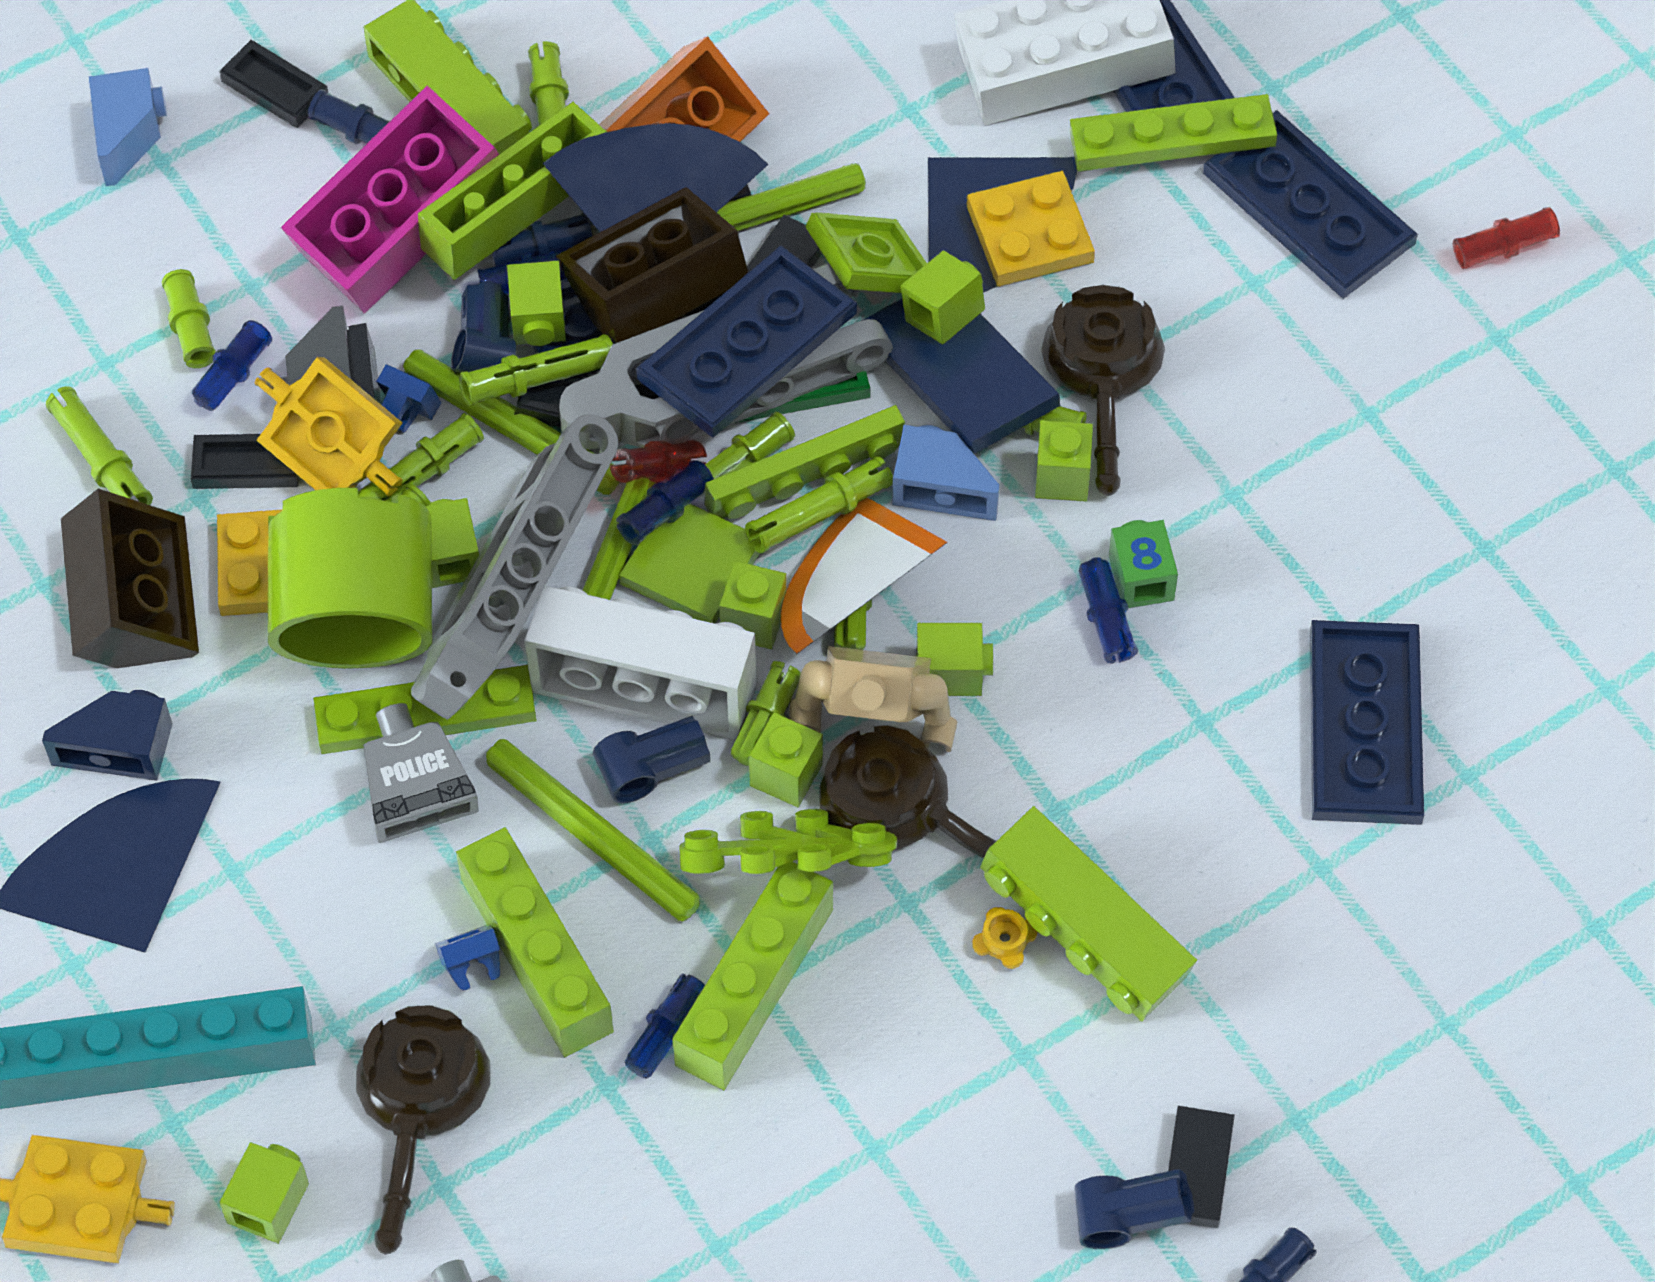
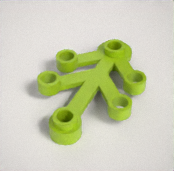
[679,809,897,874]

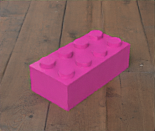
[281,86,499,314]

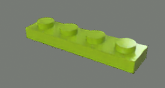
[1069,94,1277,172]
[704,405,905,519]
[313,665,537,755]

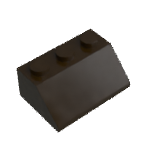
[556,187,749,344]
[61,488,199,668]

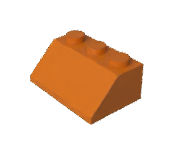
[599,36,770,142]

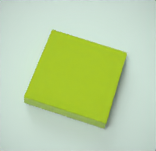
[805,212,927,293]
[619,495,760,624]

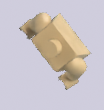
[789,646,958,752]

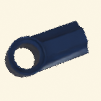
[451,280,516,373]
[592,716,710,804]
[1074,1169,1194,1249]

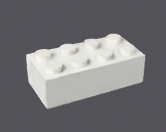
[954,0,1175,126]
[525,585,757,740]

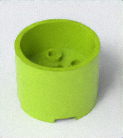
[267,488,433,669]

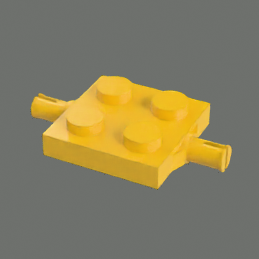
[254,357,403,497]
[0,1135,175,1264]

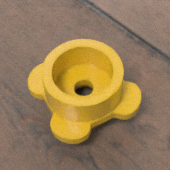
[972,907,1037,969]

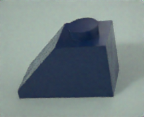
[42,690,173,781]

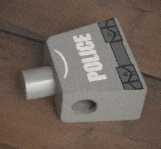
[363,703,479,843]

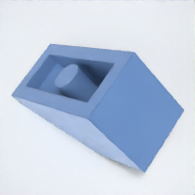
[88,68,167,186]
[892,425,1000,521]

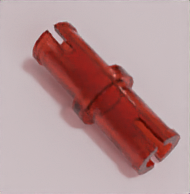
[1452,207,1560,270]
[610,440,707,483]

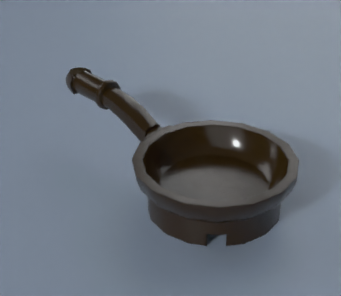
[1041,285,1165,496]
[819,725,996,858]
[356,1005,490,1254]

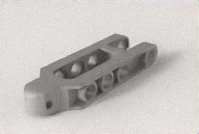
[559,264,893,453]
[411,414,618,720]

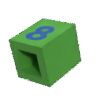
[1108,520,1178,609]

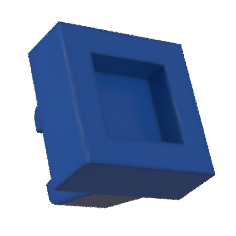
[376,364,442,433]
[435,925,500,990]

